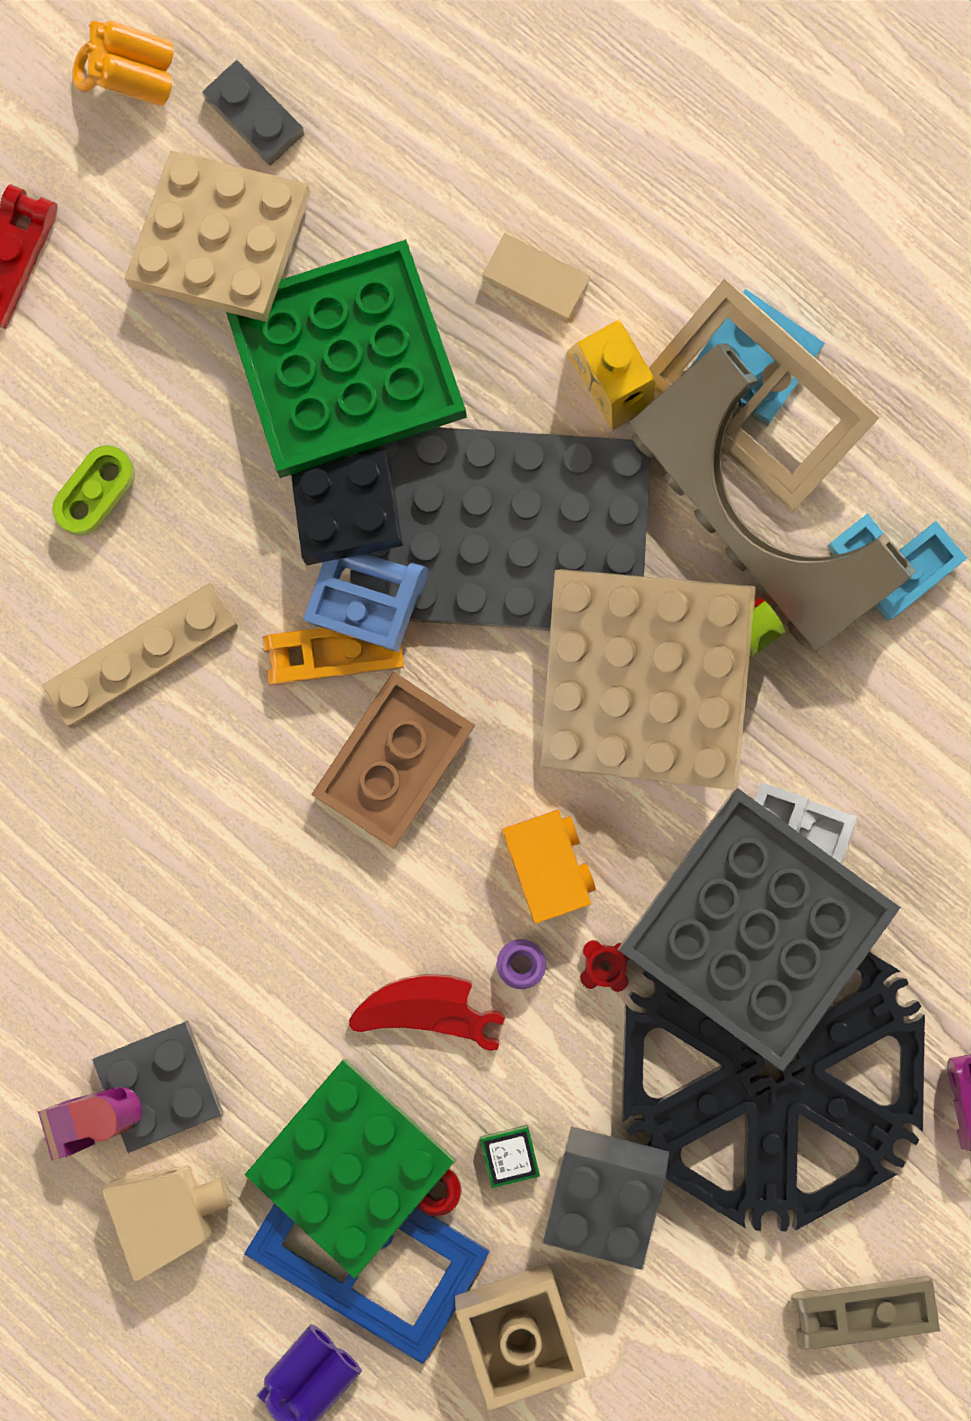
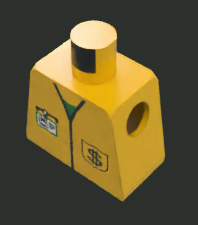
[567,319,655,430]

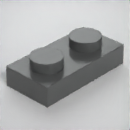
[202,60,304,166]

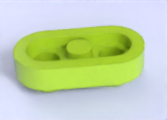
[52,445,135,536]

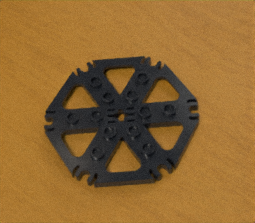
[621,952,925,1232]

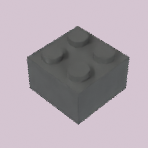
[543,1126,669,1270]

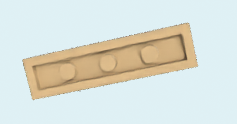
[42,583,238,728]

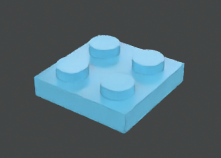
[690,289,825,426]

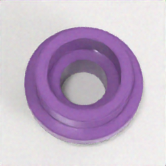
[497,939,546,989]

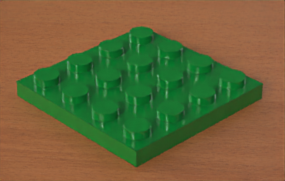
[226,239,467,478]

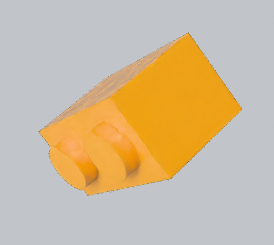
[501,809,596,924]

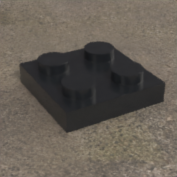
[291,449,403,566]

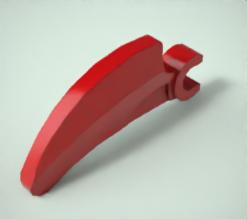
[349,974,505,1051]

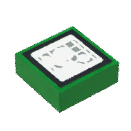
[480,1125,540,1188]

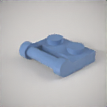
[303,554,428,652]

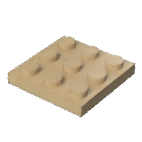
[124,150,310,322]

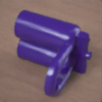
[257,1324,362,1421]

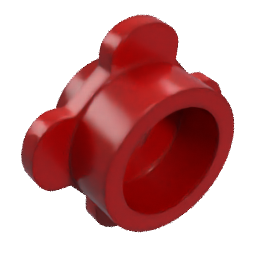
[580,940,630,992]

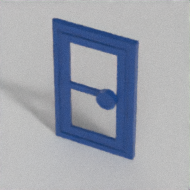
[244,1203,490,1364]

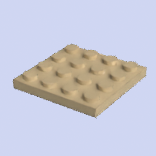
[541,569,755,791]

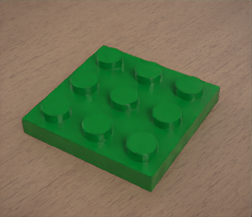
[244,1059,457,1279]

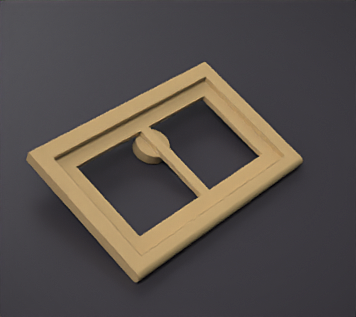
[649,278,880,512]

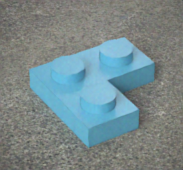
[826,513,968,621]

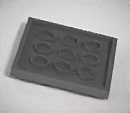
[618,788,901,1071]

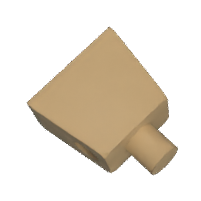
[101,1165,232,1282]

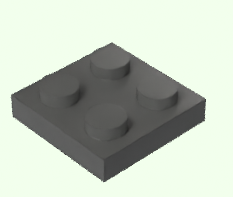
[92,1020,224,1153]

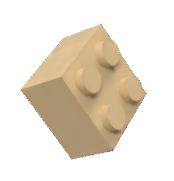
[455,1263,586,1411]

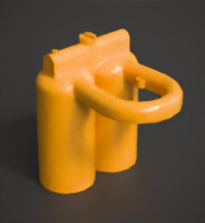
[72,20,174,106]

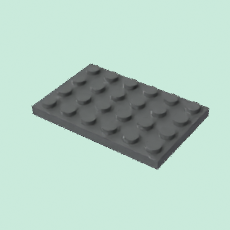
[350,427,651,630]

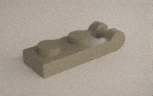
[791,1276,940,1349]

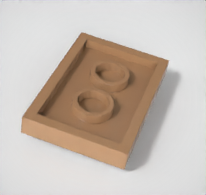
[311,671,475,849]

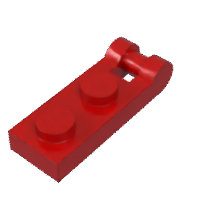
[0,184,58,329]

